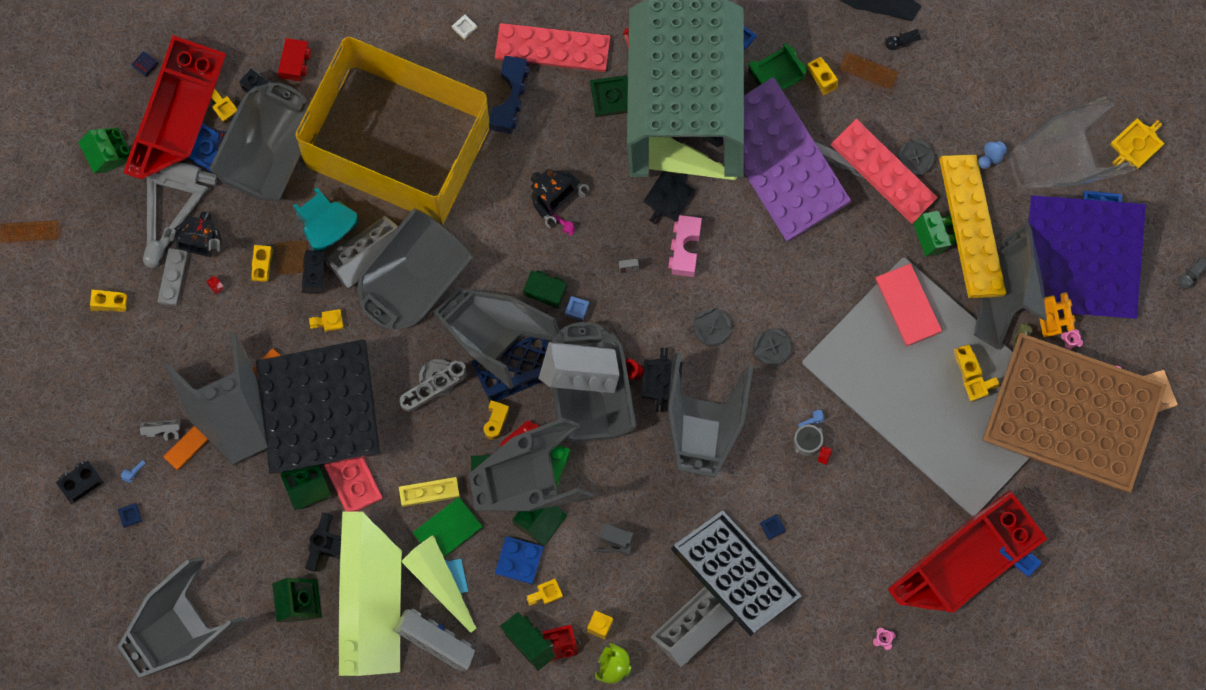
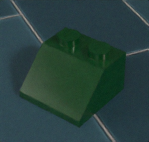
[280,466,331,510]
[512,505,567,547]
[272,578,322,622]

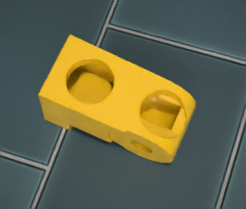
[807,57,838,96]
[252,245,273,282]
[90,290,127,312]
[954,344,982,383]
[484,400,510,440]

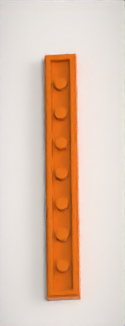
[163,348,281,471]

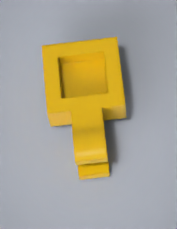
[211,89,237,123]
[309,309,344,332]
[963,377,999,402]
[527,579,563,606]

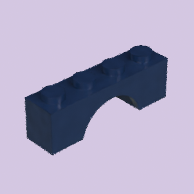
[489,55,530,134]

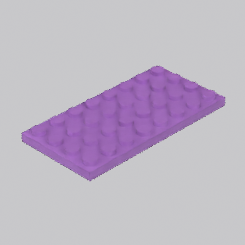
[723,77,852,242]

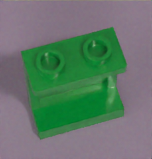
[748,43,807,91]

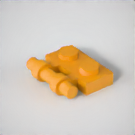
[1039,292,1075,337]

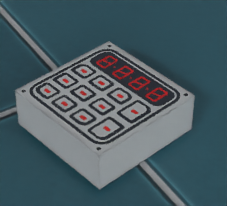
[619,259,639,273]

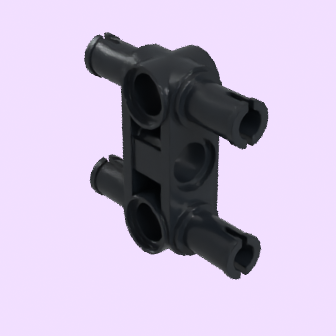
[305,512,341,572]

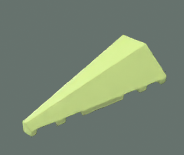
[649,137,737,180]
[401,535,477,633]

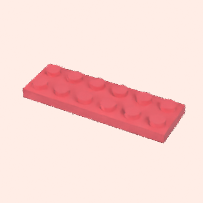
[495,23,610,72]
[831,119,938,224]

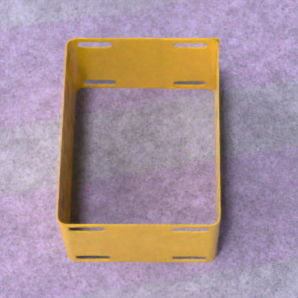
[296,37,489,226]

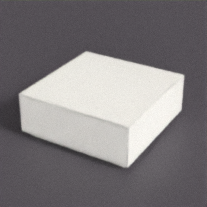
[452,15,478,40]

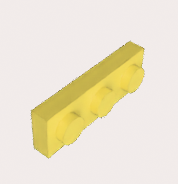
[399,477,460,507]

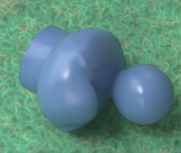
[978,141,1007,169]

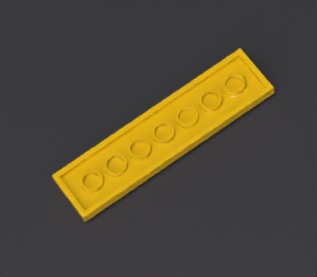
[939,155,1006,298]

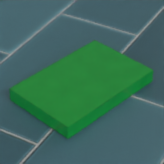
[413,497,483,558]

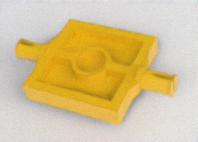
[1110,118,1165,170]

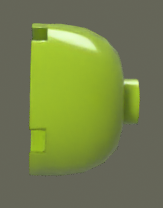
[595,643,631,684]

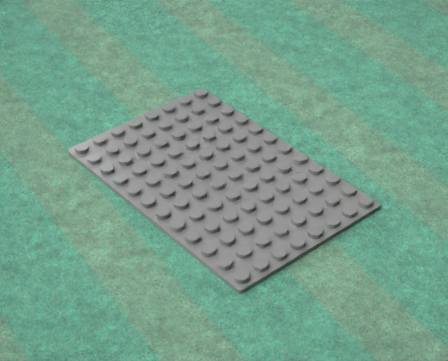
[802,258,1029,516]

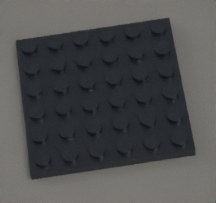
[256,339,380,474]

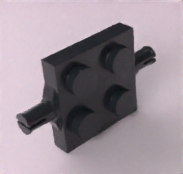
[643,171,695,224]
[641,347,683,413]

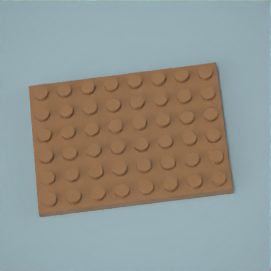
[982,333,1167,494]

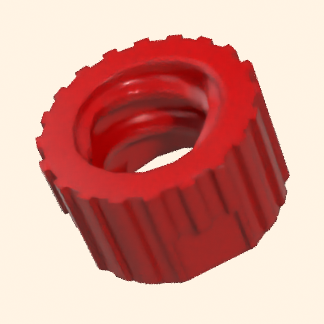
[206,276,224,295]
[818,446,832,465]

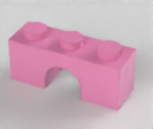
[668,215,702,277]

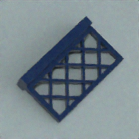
[471,337,548,404]

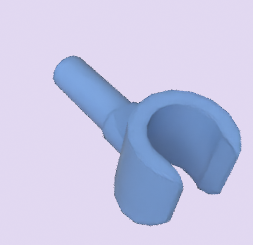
[798,410,824,428]
[121,460,146,483]

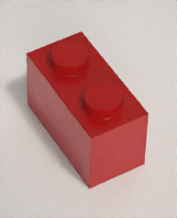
[278,38,311,82]

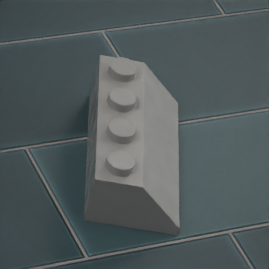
[324,215,398,288]
[539,342,620,393]
[650,587,734,667]
[393,608,475,671]

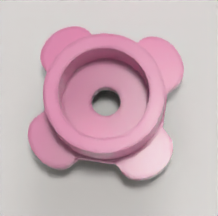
[1061,329,1083,350]
[873,628,895,650]

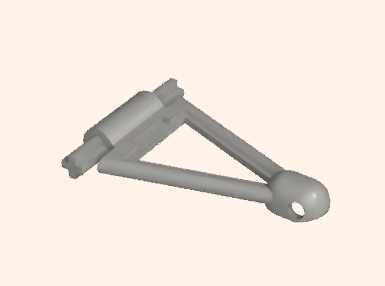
[143,162,218,268]

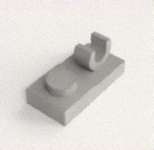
[140,419,181,440]

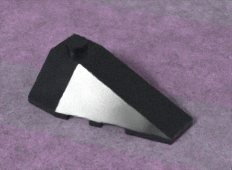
[840,0,921,21]

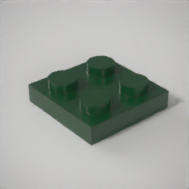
[590,75,628,117]

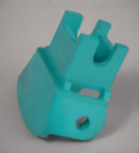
[293,187,359,252]

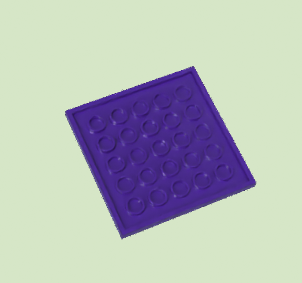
[1021,195,1146,319]

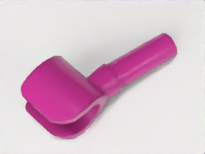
[553,214,575,236]

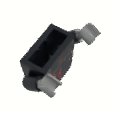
[531,169,590,229]
[163,211,222,258]

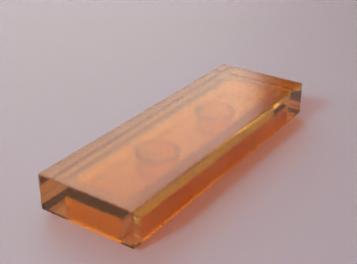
[840,52,899,90]
[0,220,58,243]

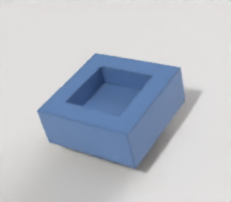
[565,296,589,321]

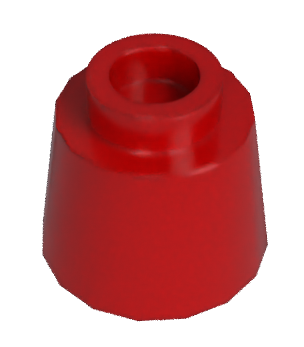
[625,359,643,380]

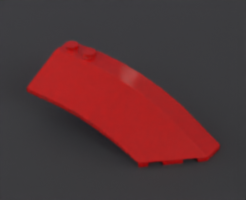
[123,35,226,180]
[887,490,1047,613]

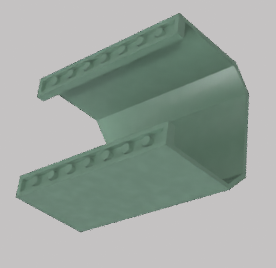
[627,0,744,177]

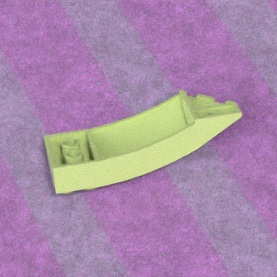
[339,511,402,676]

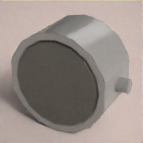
[793,424,823,456]

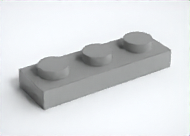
[157,248,188,306]

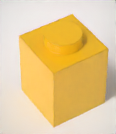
[587,610,613,640]

